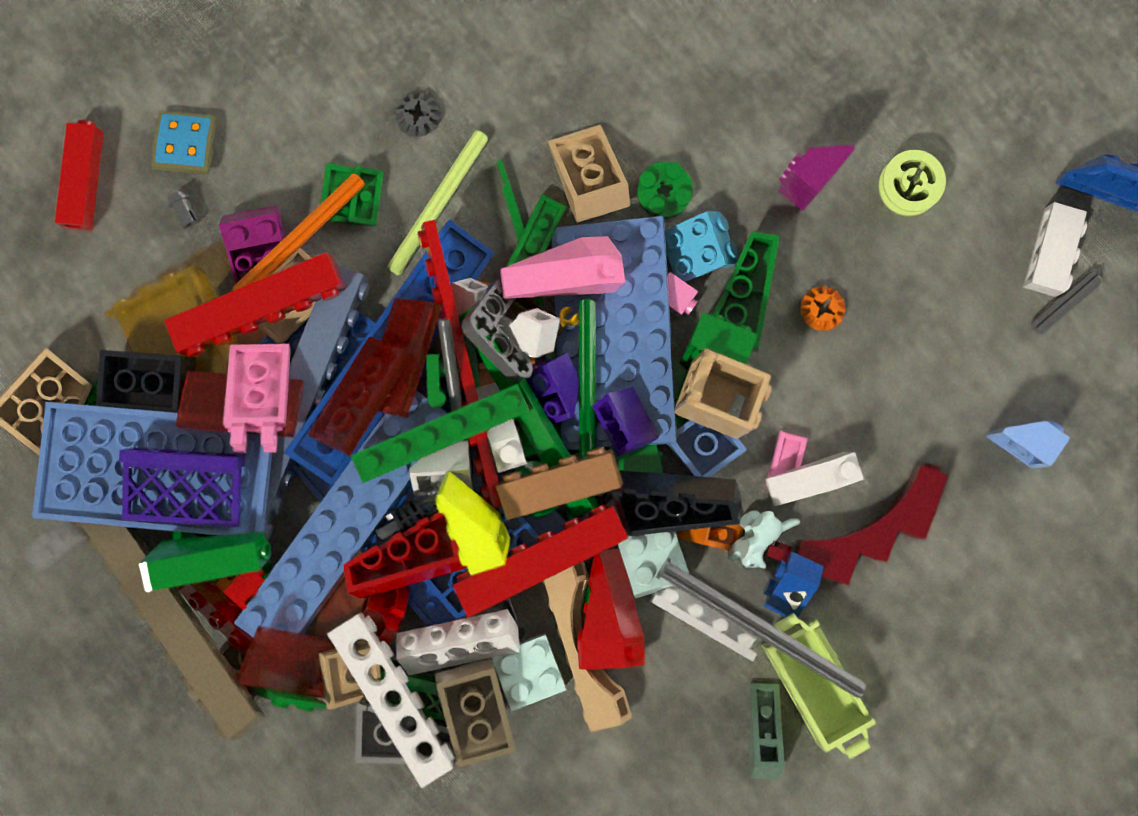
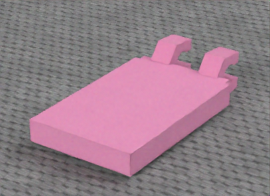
[223,344,291,453]

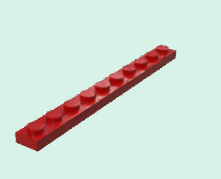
[418,220,502,508]

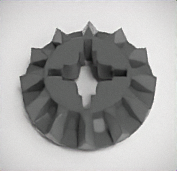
[395,92,440,137]

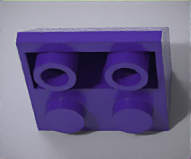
[526,352,579,424]

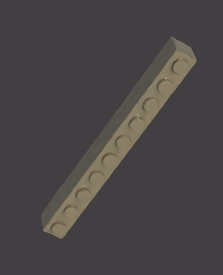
[74,522,266,740]

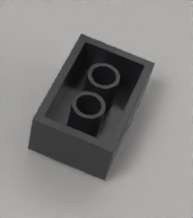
[96,350,196,414]

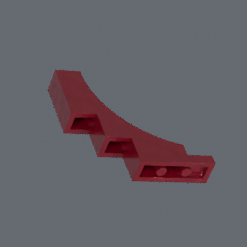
[763,462,948,586]

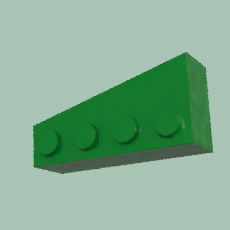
[714,231,780,352]

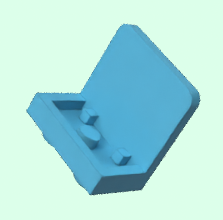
[665,211,738,283]

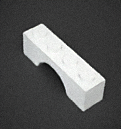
[451,278,560,358]

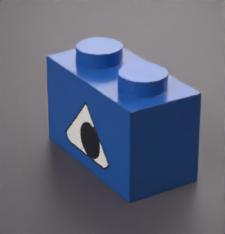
[763,552,824,618]

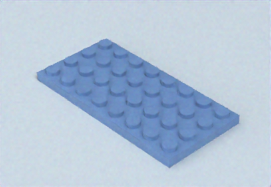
[552,216,678,451]
[32,402,272,535]

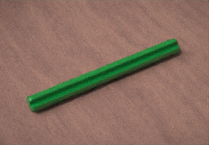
[579,299,596,459]

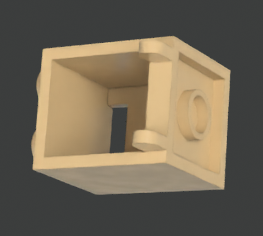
[674,348,772,439]

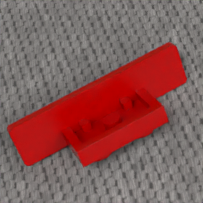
[176,578,254,655]

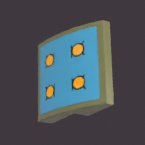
[151,111,217,175]

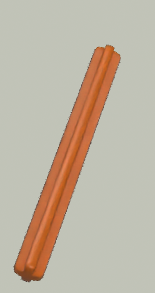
[232,174,365,291]

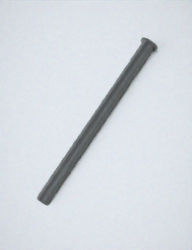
[656,558,866,698]

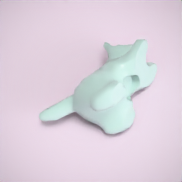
[727,510,800,569]

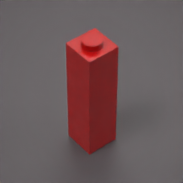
[55,120,104,231]

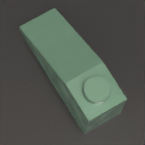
[749,683,785,779]

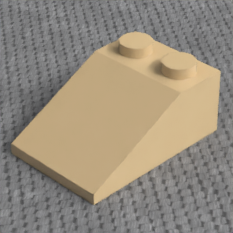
[548,125,630,223]

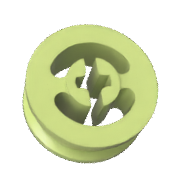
[878,150,946,216]

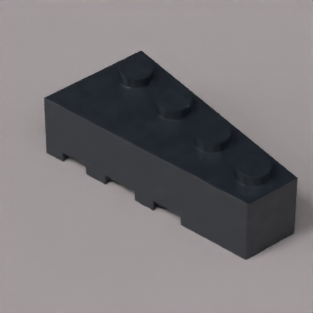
[611,470,742,536]

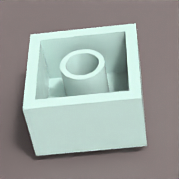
[618,531,689,599]
[492,632,566,711]

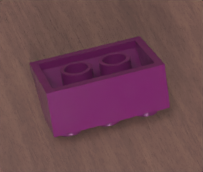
[777,145,856,211]

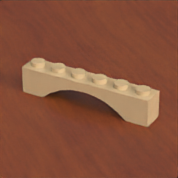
[542,561,632,732]

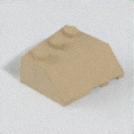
[0,346,92,455]

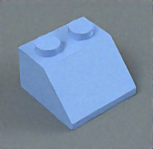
[985,420,1070,469]

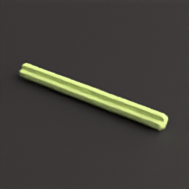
[387,130,488,275]

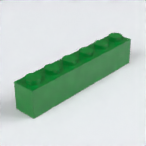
[351,384,530,483]

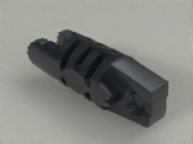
[376,483,439,540]

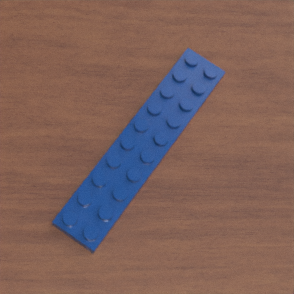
[284,219,494,486]

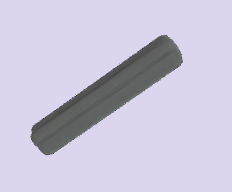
[1031,271,1101,335]

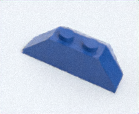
[1055,154,1138,212]

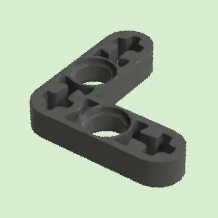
[462,277,533,383]

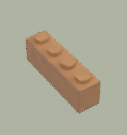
[496,447,623,520]

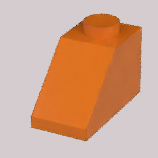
[677,524,744,551]

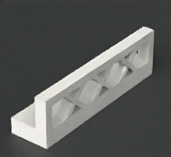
[650,586,761,661]

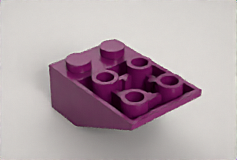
[219,205,286,284]

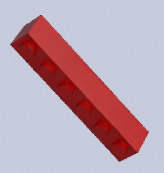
[164,252,346,357]
[452,504,629,617]

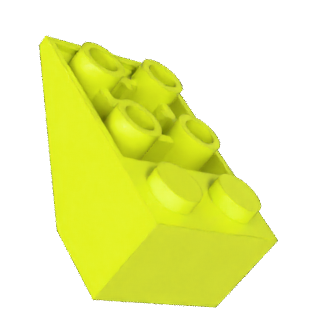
[436,471,510,575]

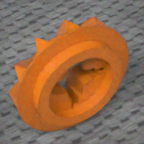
[800,286,846,331]

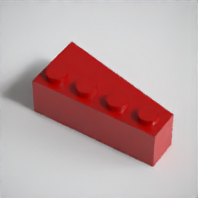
[343,512,468,599]

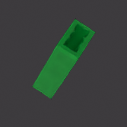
[139,531,271,592]

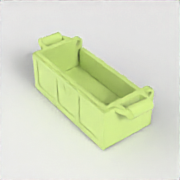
[761,613,876,759]

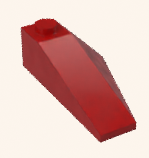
[577,549,646,670]

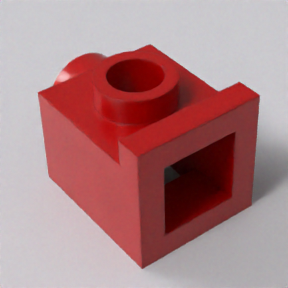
[215,569,265,611]

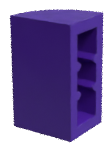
[592,387,659,458]

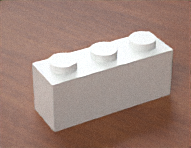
[1023,202,1087,297]

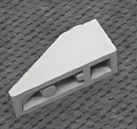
[476,383,527,473]
[765,452,864,506]

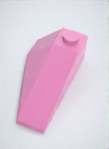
[500,236,625,298]

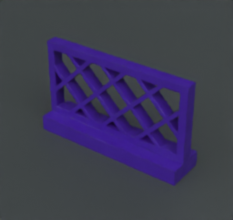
[119,447,246,527]

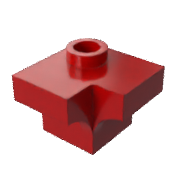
[360,587,410,645]

